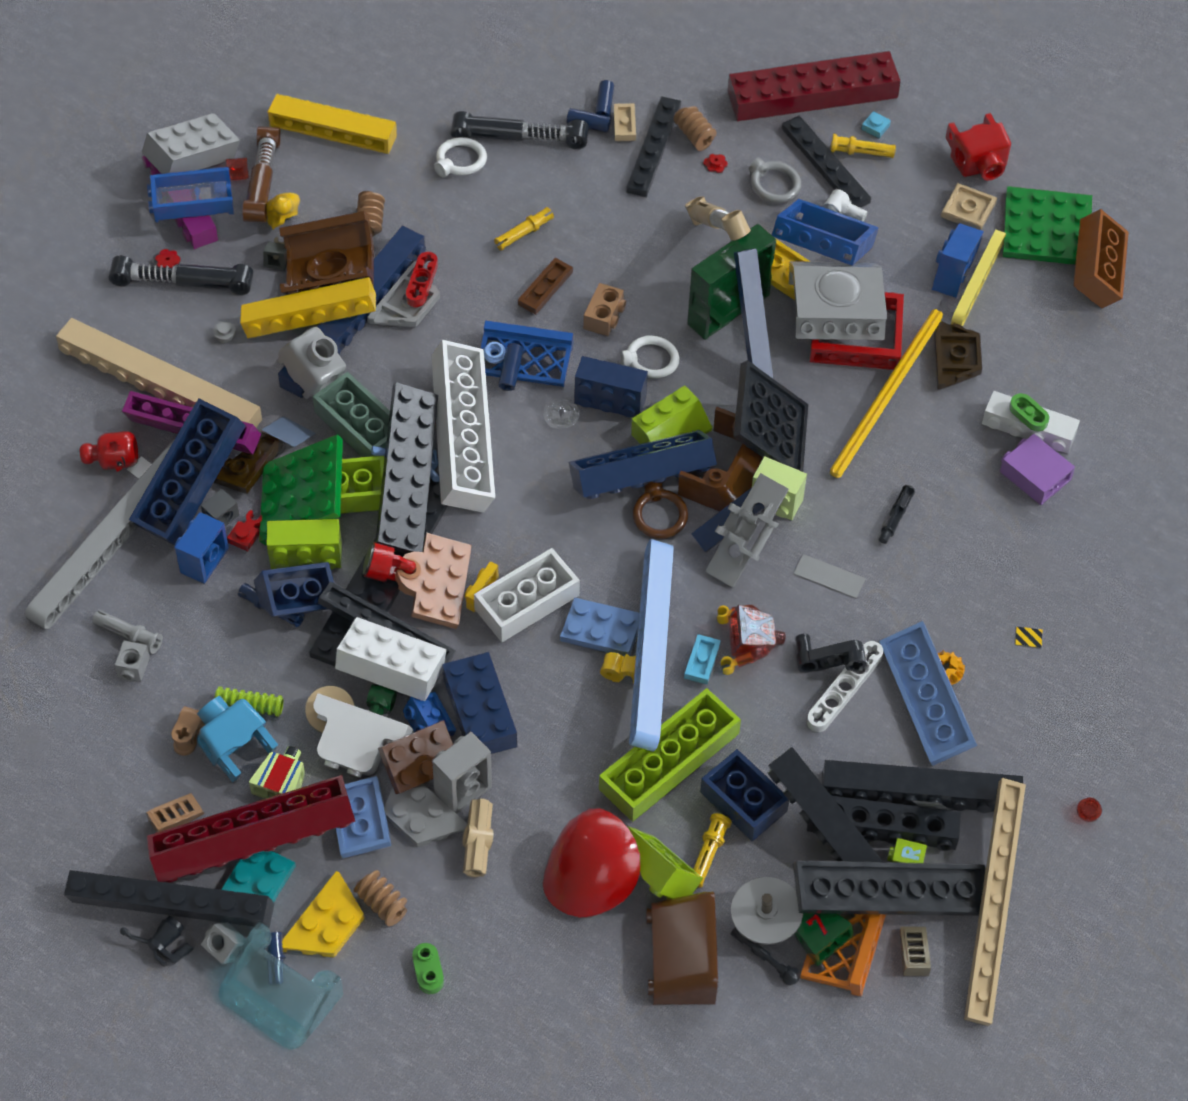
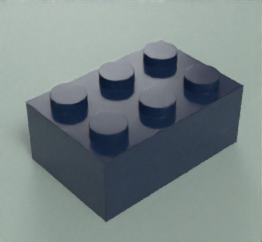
[574,356,648,418]
[700,749,789,841]

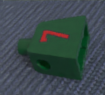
[794,913,854,967]

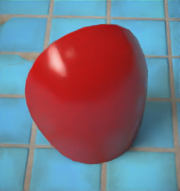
[543,809,640,917]

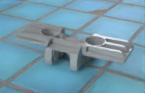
[705,473,789,588]

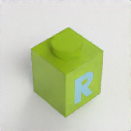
[887,838,927,863]

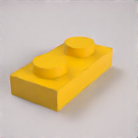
[464,561,499,612]

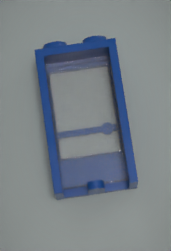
[147,167,234,222]

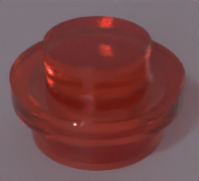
[1077,797,1102,822]

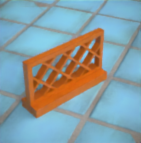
[800,914,886,997]

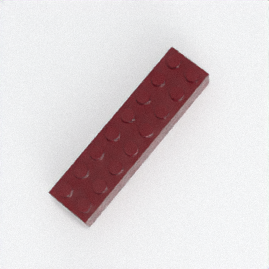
[727,51,901,122]
[147,775,356,883]

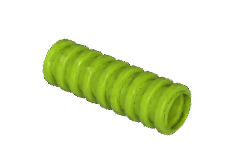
[214,686,284,717]

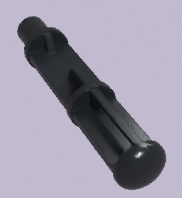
[878,485,915,544]

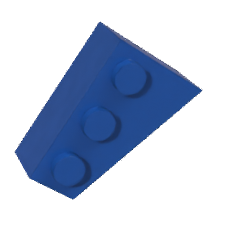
[932,223,984,298]

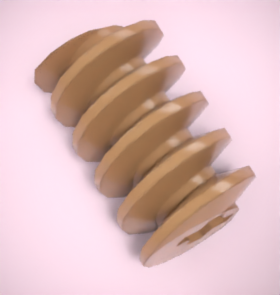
[674,106,717,151]
[356,191,385,237]
[353,870,407,926]

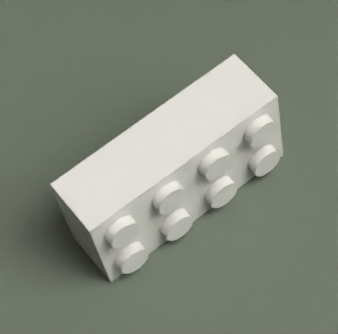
[474,548,580,642]
[335,617,446,701]

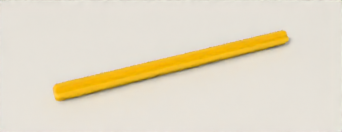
[830,309,943,478]

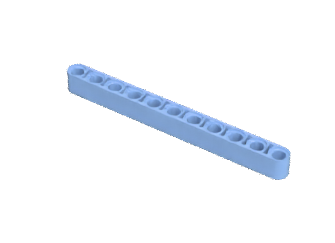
[629,539,673,752]

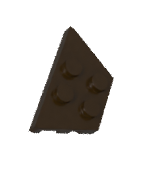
[935,320,982,390]

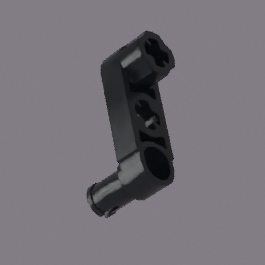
[795,633,867,673]

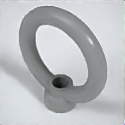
[749,158,801,203]

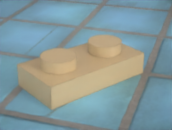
[614,104,636,141]

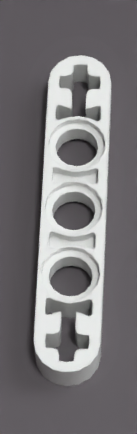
[807,641,883,732]

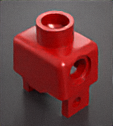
[945,113,1011,181]

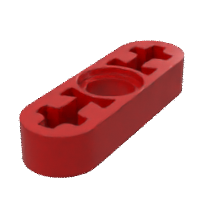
[406,252,438,307]

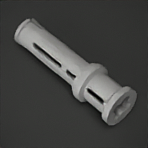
[92,610,163,654]

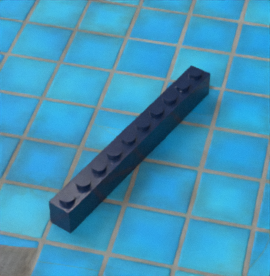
[278,225,426,398]

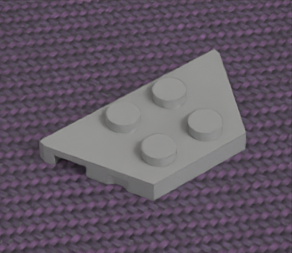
[367,261,440,327]
[384,784,468,847]

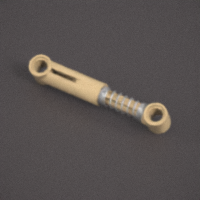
[685,196,751,240]

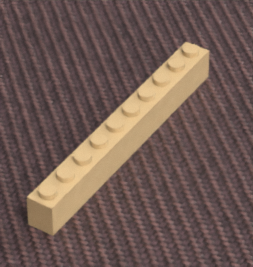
[56,318,262,427]

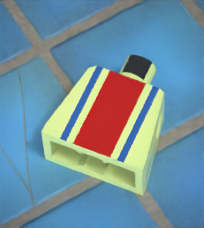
[249,746,305,799]

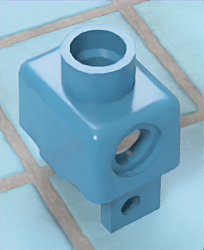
[196,696,278,782]

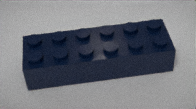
[129,398,246,546]
[568,430,717,499]

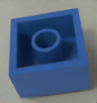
[174,512,229,584]

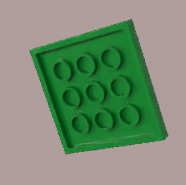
[1002,186,1092,265]
[259,435,343,546]

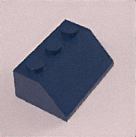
[253,562,334,617]

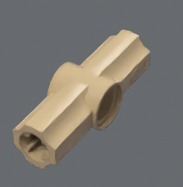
[462,799,493,878]

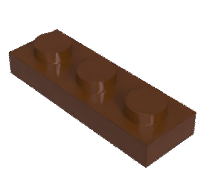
[518,258,573,315]

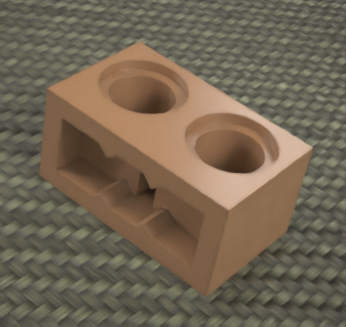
[583,283,626,336]

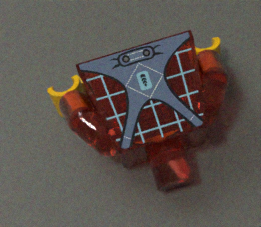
[717,604,786,675]

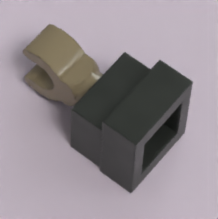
[263,237,287,270]

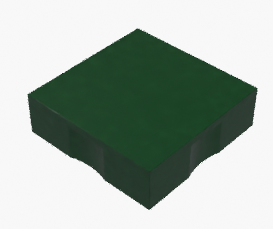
[687,224,776,340]

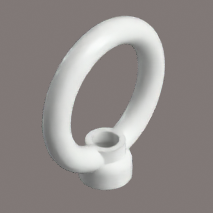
[434,137,487,178]
[620,336,679,379]

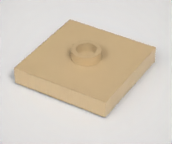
[941,183,997,230]

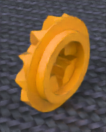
[938,649,965,685]

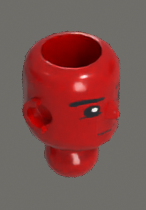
[80,431,138,472]

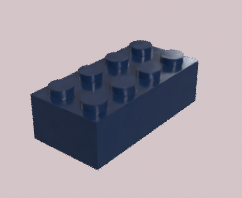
[442,652,517,754]

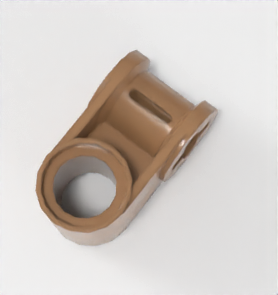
[171,706,205,756]

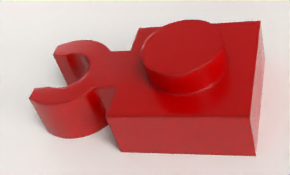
[227,510,262,552]

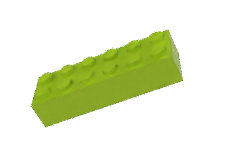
[599,688,741,822]

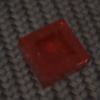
[226,157,249,181]

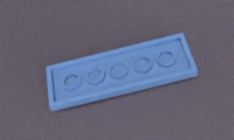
[879,621,978,766]

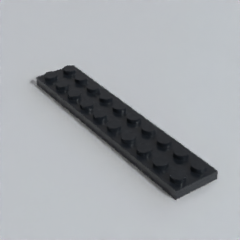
[309,478,448,667]

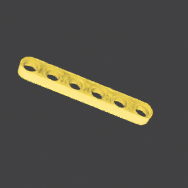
[951,230,1006,326]

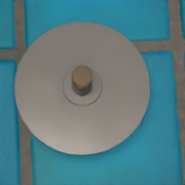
[731,877,803,944]

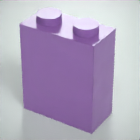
[1000,434,1075,505]

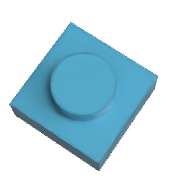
[861,111,891,139]

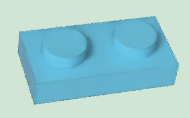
[684,634,721,685]

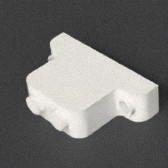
[314,693,413,778]

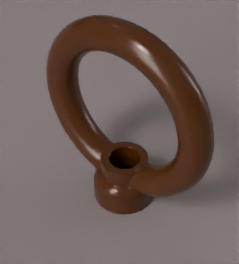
[633,482,688,539]

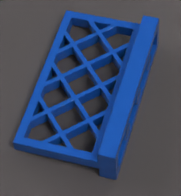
[480,320,574,387]

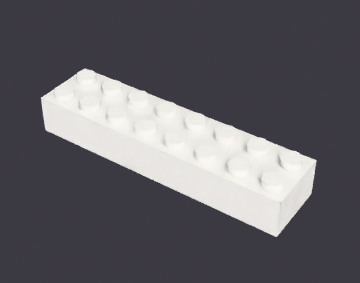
[431,340,495,513]

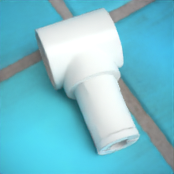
[823,189,868,222]

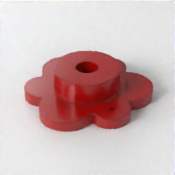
[703,154,728,173]
[155,249,181,268]

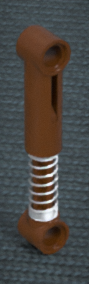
[243,126,281,223]

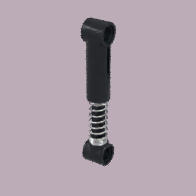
[451,111,589,149]
[108,255,254,295]

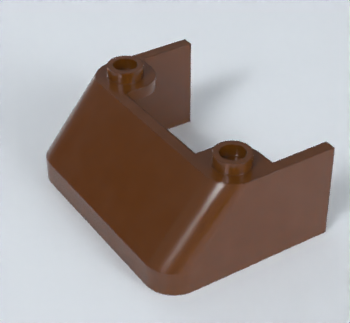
[678,407,763,512]

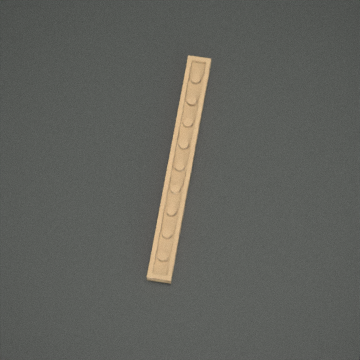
[964,778,1026,1026]

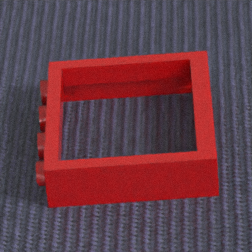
[810,292,904,370]

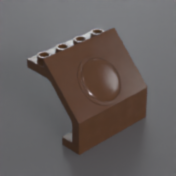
[279,211,374,295]

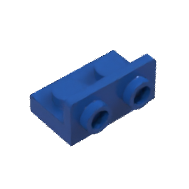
[403,692,457,736]

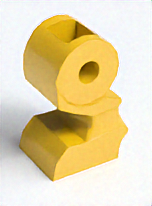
[600,652,636,684]

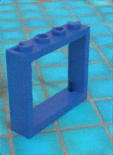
[772,199,879,266]

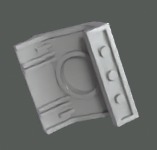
[788,261,887,340]

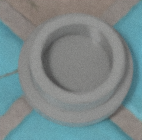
[213,322,236,343]

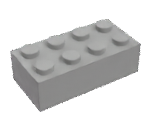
[142,113,240,174]

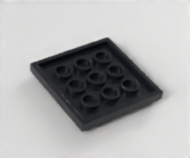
[733,360,809,472]

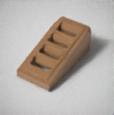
[146,793,204,833]

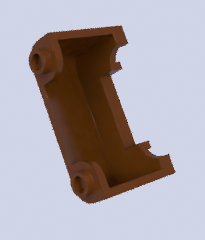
[646,892,718,1005]

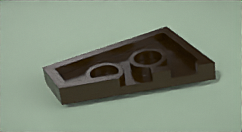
[213,432,284,494]

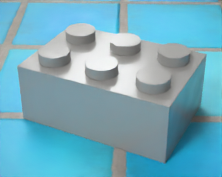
[432,732,492,814]

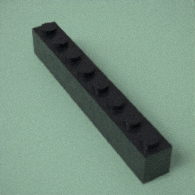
[822,760,1023,813]
[64,870,274,929]

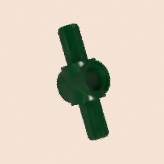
[366,684,397,716]

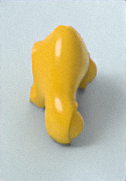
[267,192,300,230]

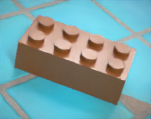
[1074,209,1129,308]

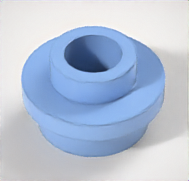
[484,342,506,364]

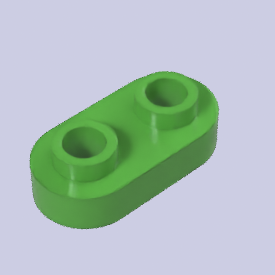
[1009,393,1050,432]
[412,943,444,994]

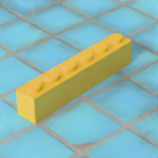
[268,94,397,154]
[240,277,376,339]

